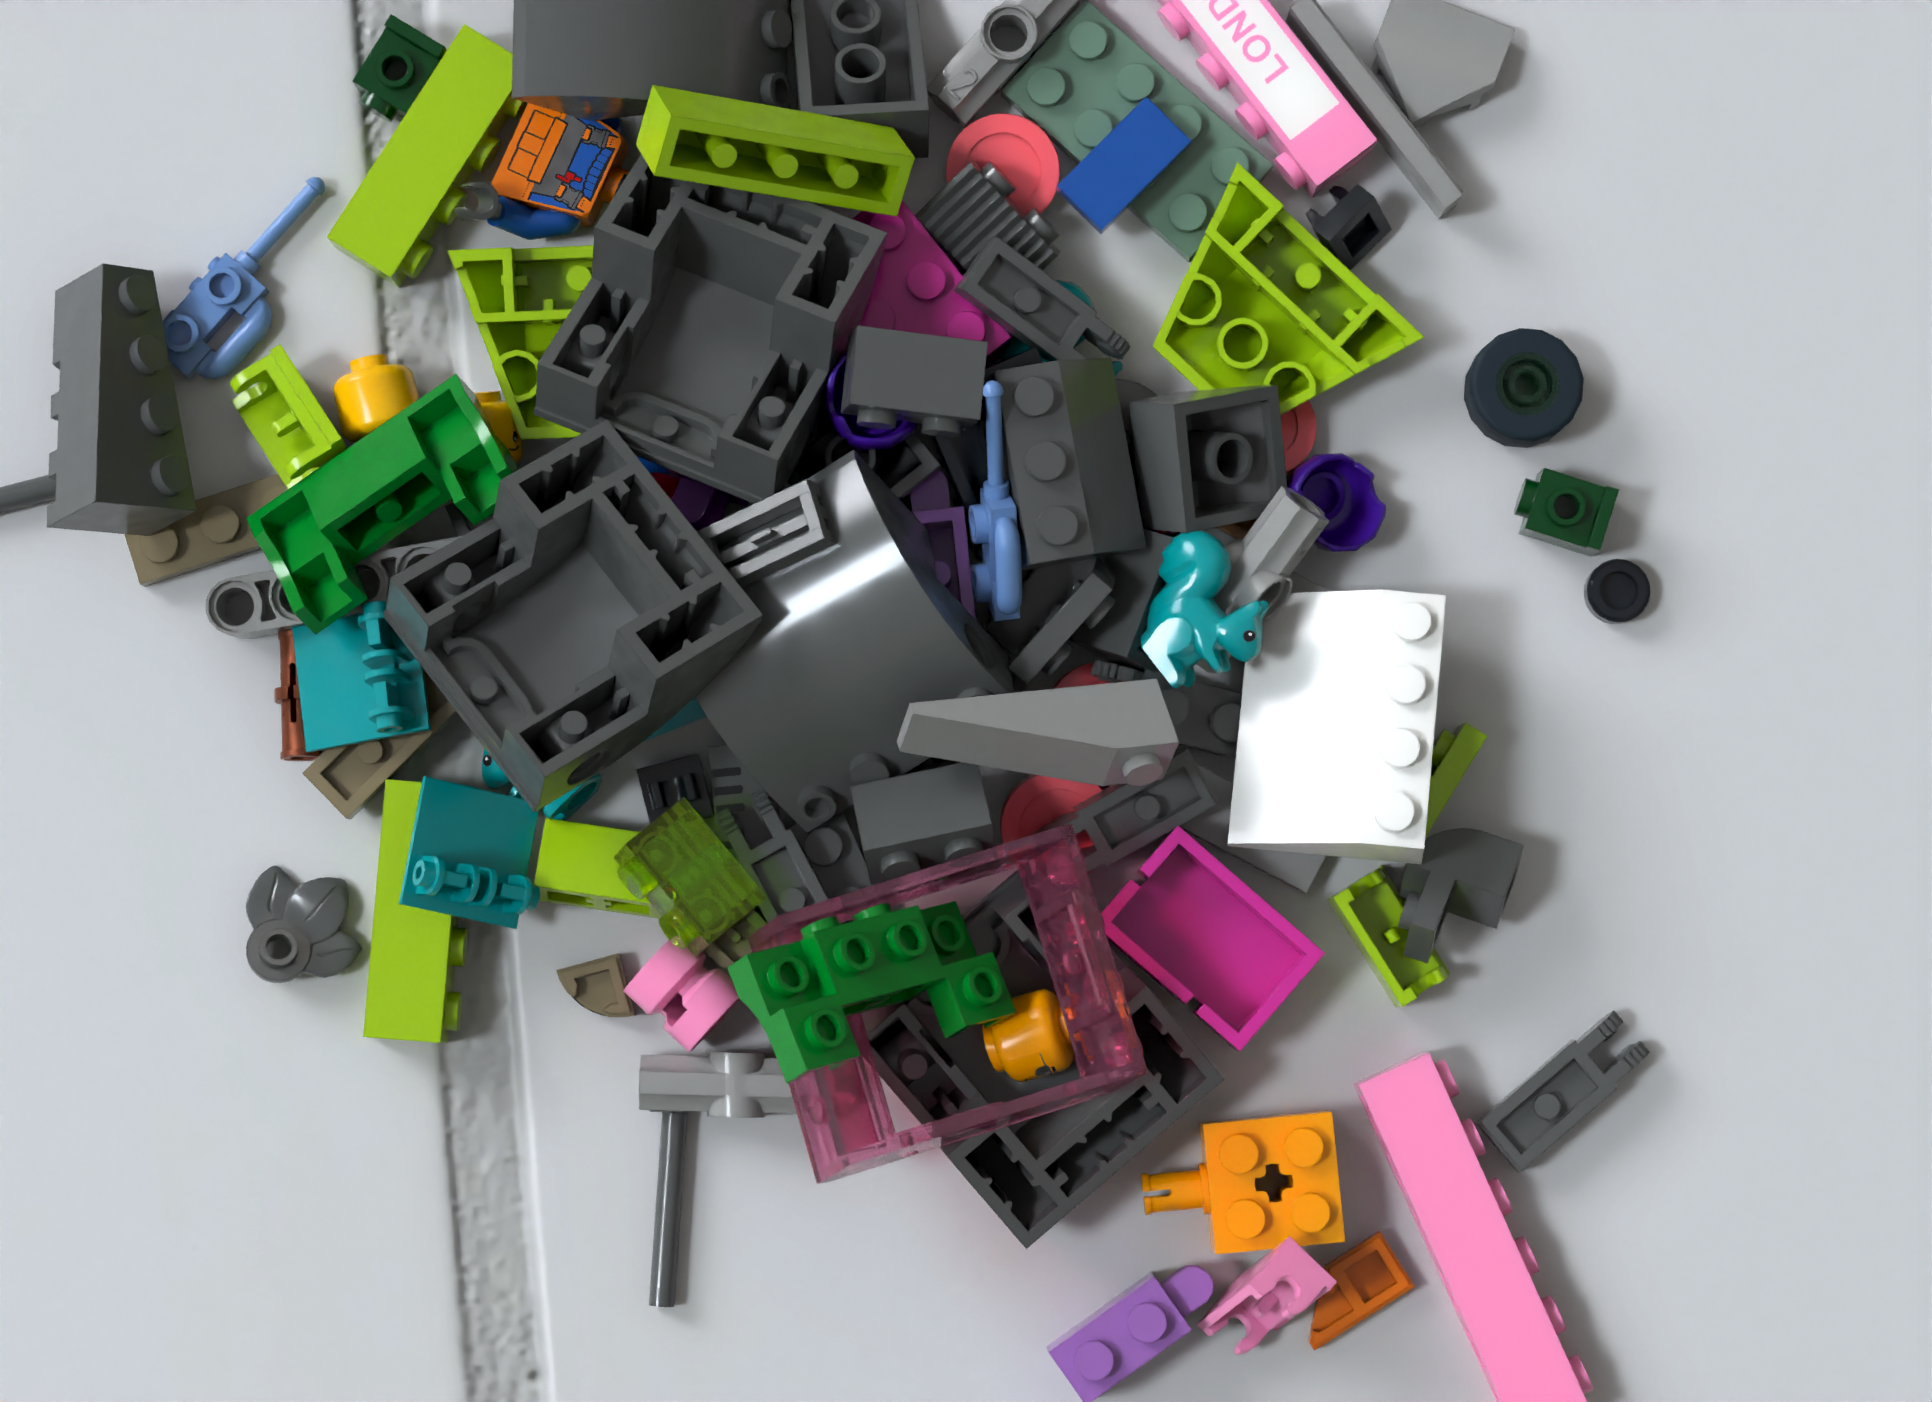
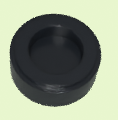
[1584,559,1650,624]

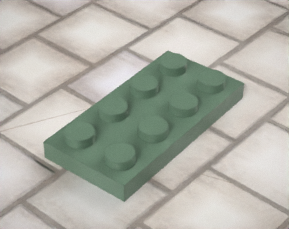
[1001,0,1274,263]

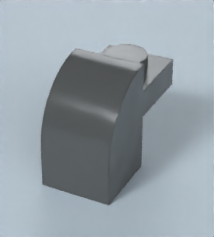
[1398,828,1524,964]

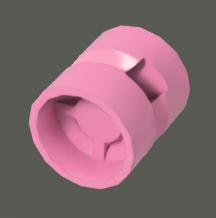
[623,934,740,1052]

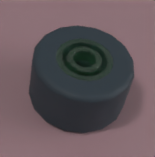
[1464,328,1584,448]

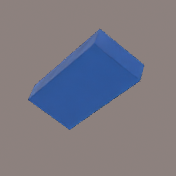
[1056,96,1191,234]

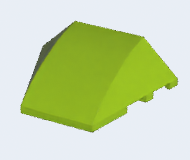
[1152,162,1424,415]
[447,245,593,440]

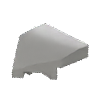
[1372,0,1515,128]

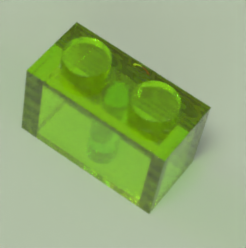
[613,797,767,957]

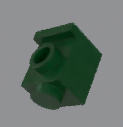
[352,14,447,122]
[1514,468,1619,557]

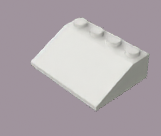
[1227,589,1446,864]

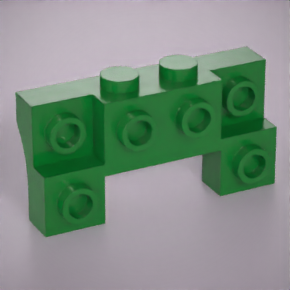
[246,373,518,635]
[728,901,1016,1084]

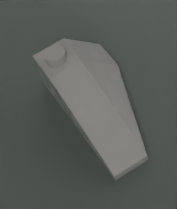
[897,678,1179,786]

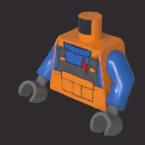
[455,103,629,240]

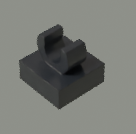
[1306,184,1392,270]
[636,754,715,827]

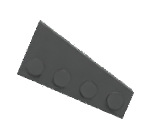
[47,263,197,536]

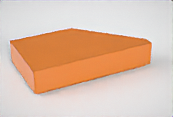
[1308,1231,1415,1351]

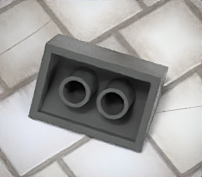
[984,358,1147,571]

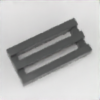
[696,479,837,588]

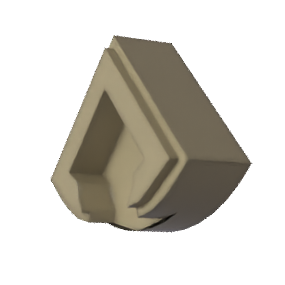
[556,953,636,1017]

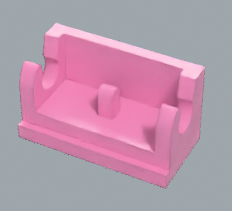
[1197,1236,1337,1355]

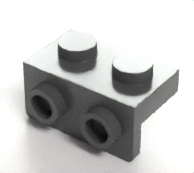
[986,558,1117,684]

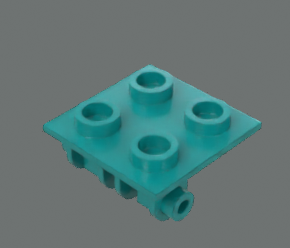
[292,601,431,753]
[399,776,540,929]

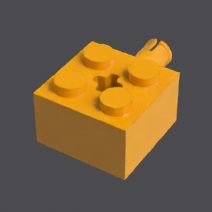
[1141,1110,1345,1254]

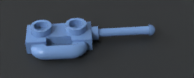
[162,177,325,379]
[969,380,1022,621]

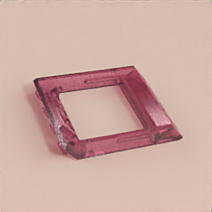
[747,824,1148,1184]

